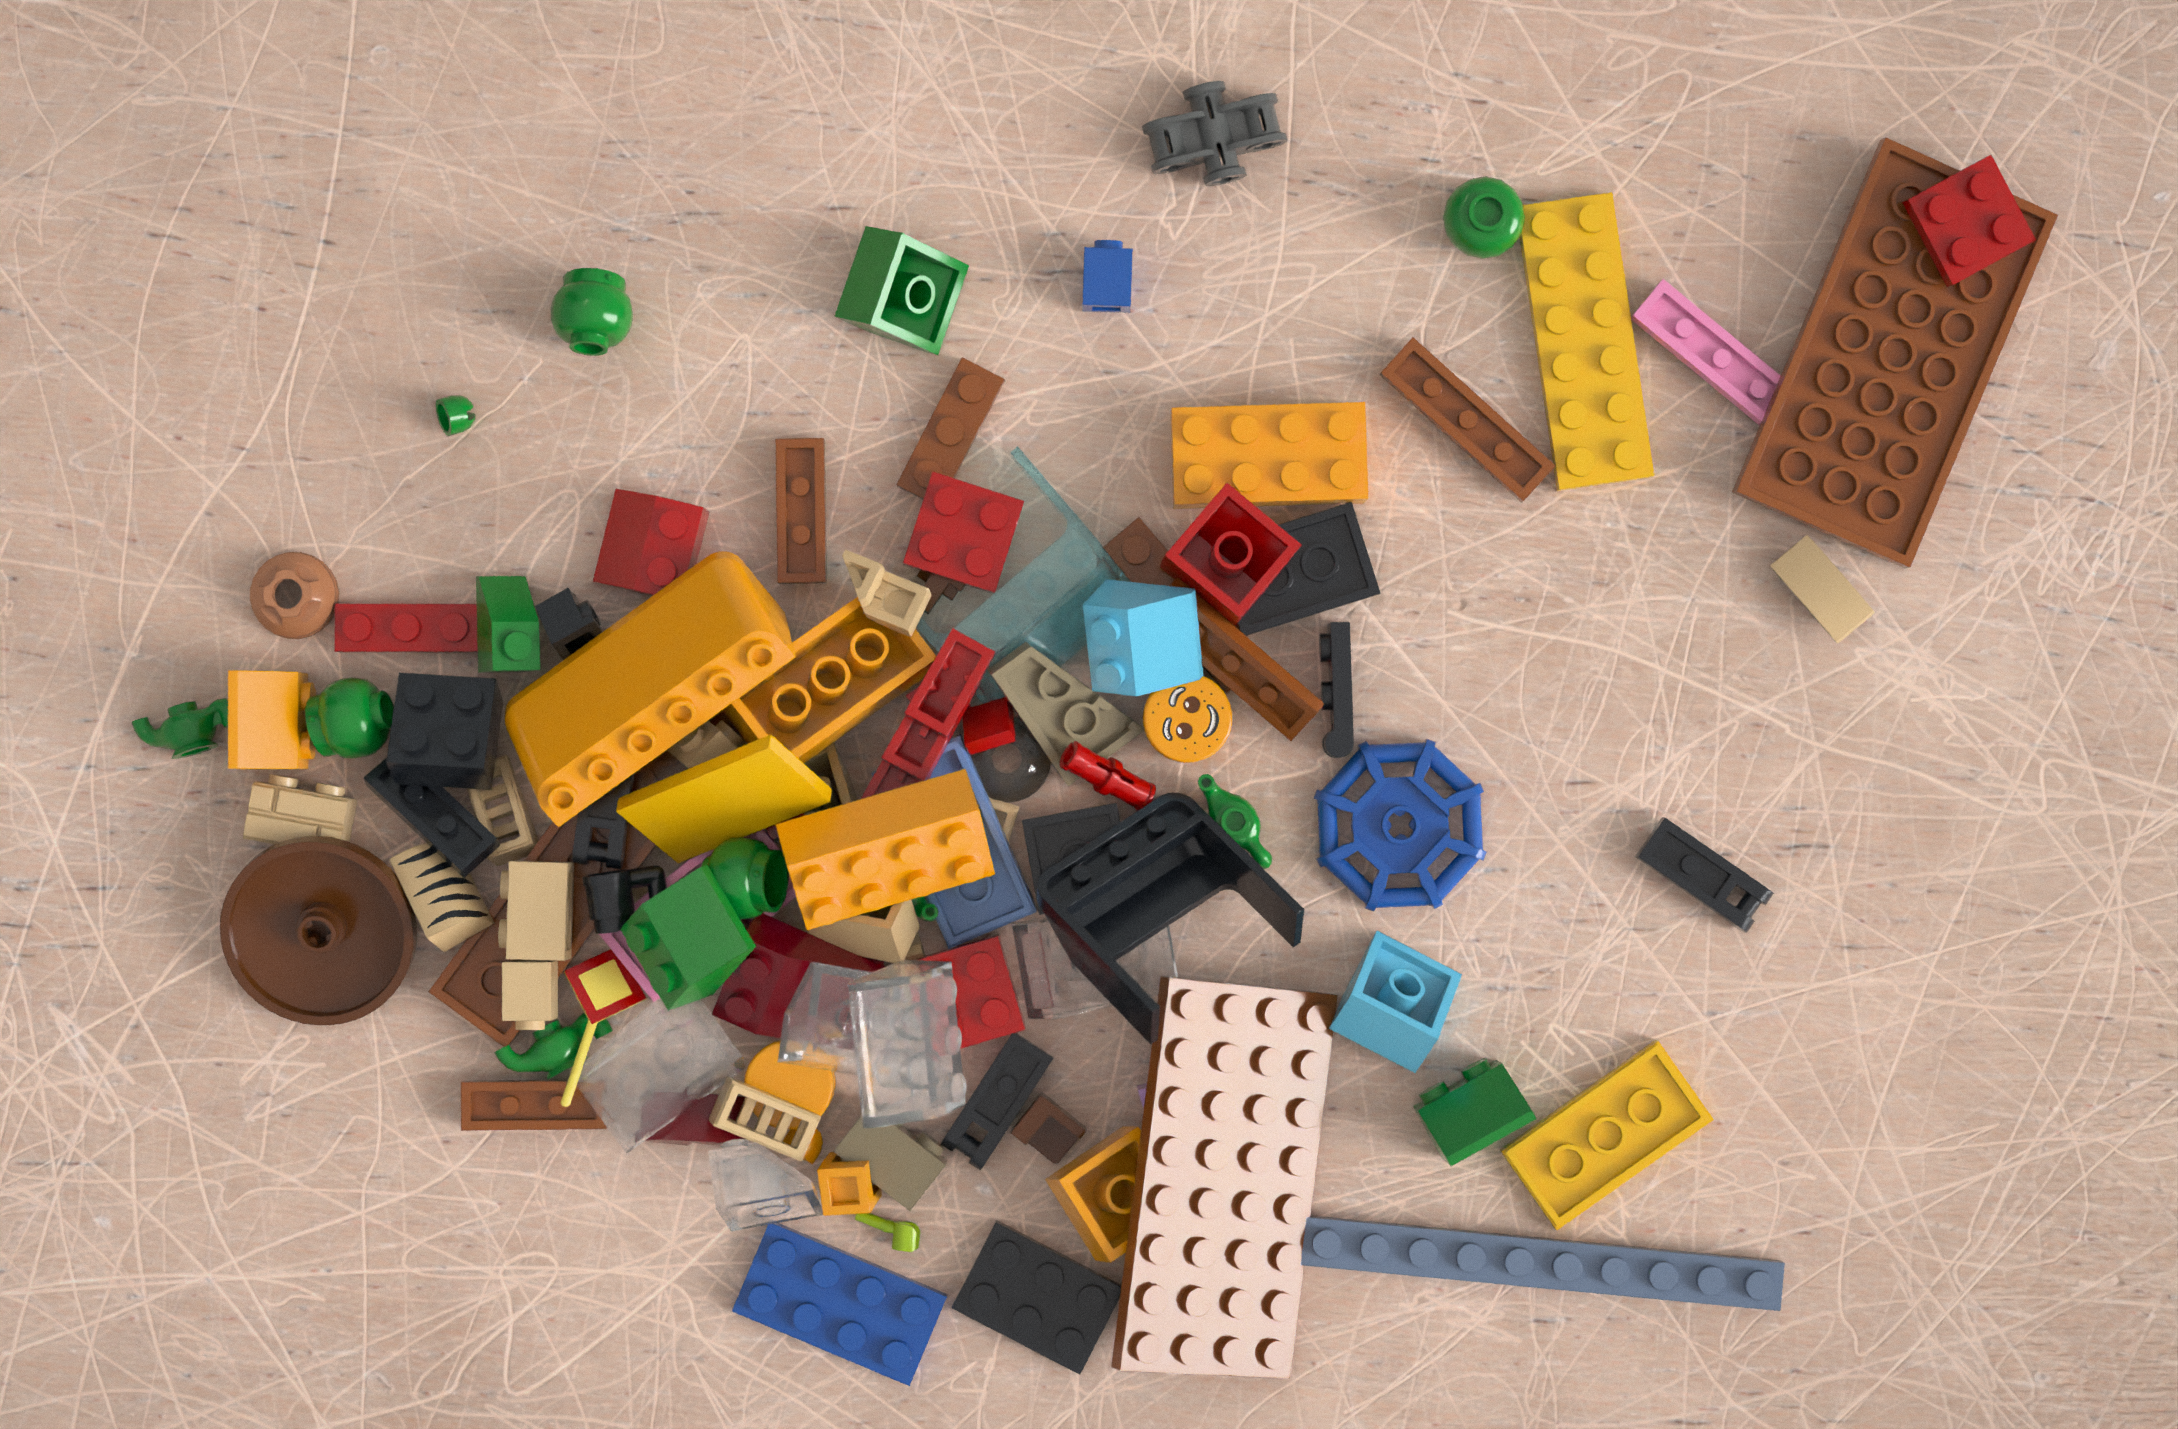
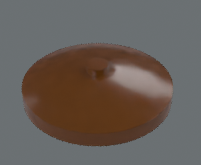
[220,836,417,1025]

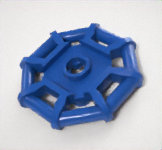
[1314,739,1487,912]

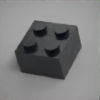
[386,673,503,790]

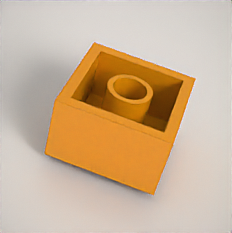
[1045,1126,1141,1263]

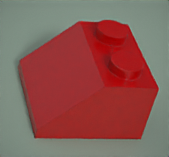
[1160,483,1302,626]
[593,488,709,596]

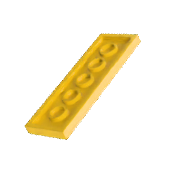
[1519,192,1654,491]

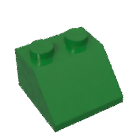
[834,226,969,355]
[620,865,756,1011]
[1413,1058,1537,1166]

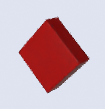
[962,697,1016,755]

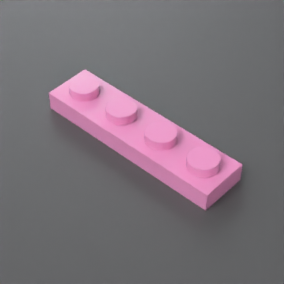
[1631,279,1781,426]

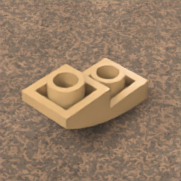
[1770,535,1875,644]

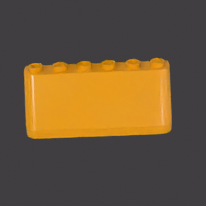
[505,551,796,827]

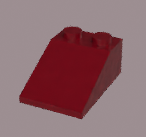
[711,913,891,1050]

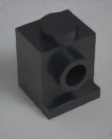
[535,588,603,660]

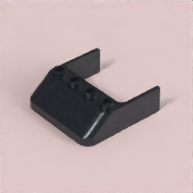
[1037,793,1305,1045]

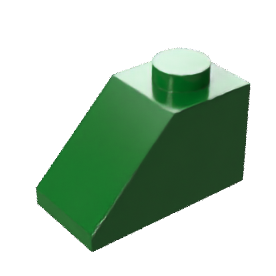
[476,576,540,673]

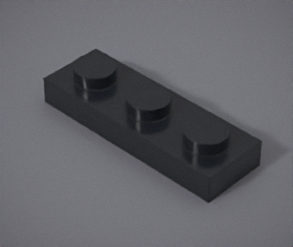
[363,757,500,878]

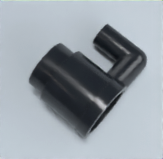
[582,865,667,934]

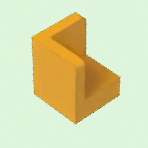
[817,1152,882,1216]

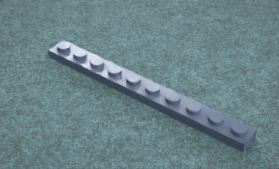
[1301,1215,1785,1311]

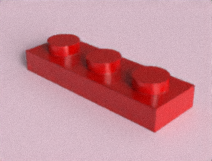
[335,604,478,652]

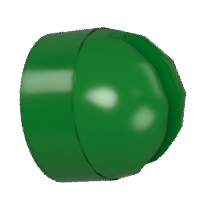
[436,395,476,436]

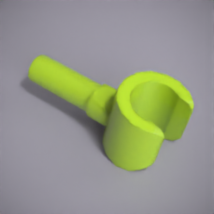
[855,1213,920,1252]

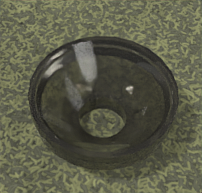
[970,716,1051,803]

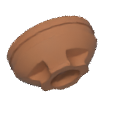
[250,552,339,639]

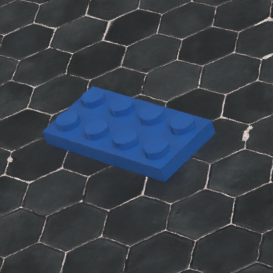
[732,1220,948,1386]

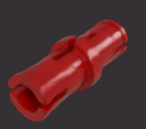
[1060,741,1156,810]

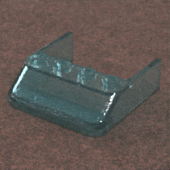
[916,446,1130,704]

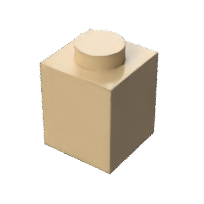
[502,960,558,1030]

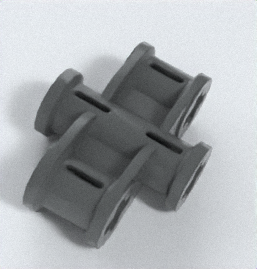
[1142,81,1288,186]

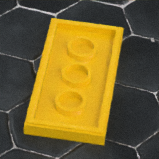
[616,734,832,863]
[1500,1040,1714,1230]

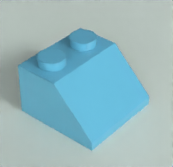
[1083,579,1203,697]
[1329,931,1462,1073]

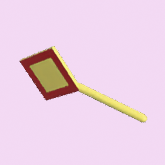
[561,949,647,1107]

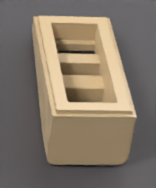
[467,755,539,866]
[709,1076,821,1162]

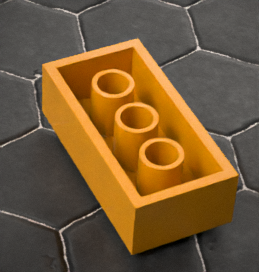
[1170,402,1368,509]
[722,597,936,763]
[775,769,995,930]

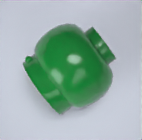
[1443,176,1525,259]
[550,268,633,356]
[305,677,394,758]
[701,838,789,919]

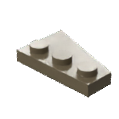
[987,642,1145,786]

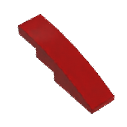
[860,628,995,799]

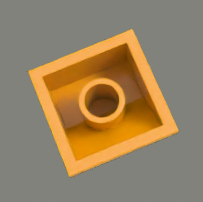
[228,670,316,770]

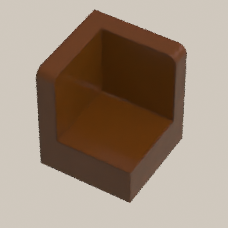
[1011,1091,1087,1164]

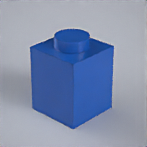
[1082,240,1133,313]

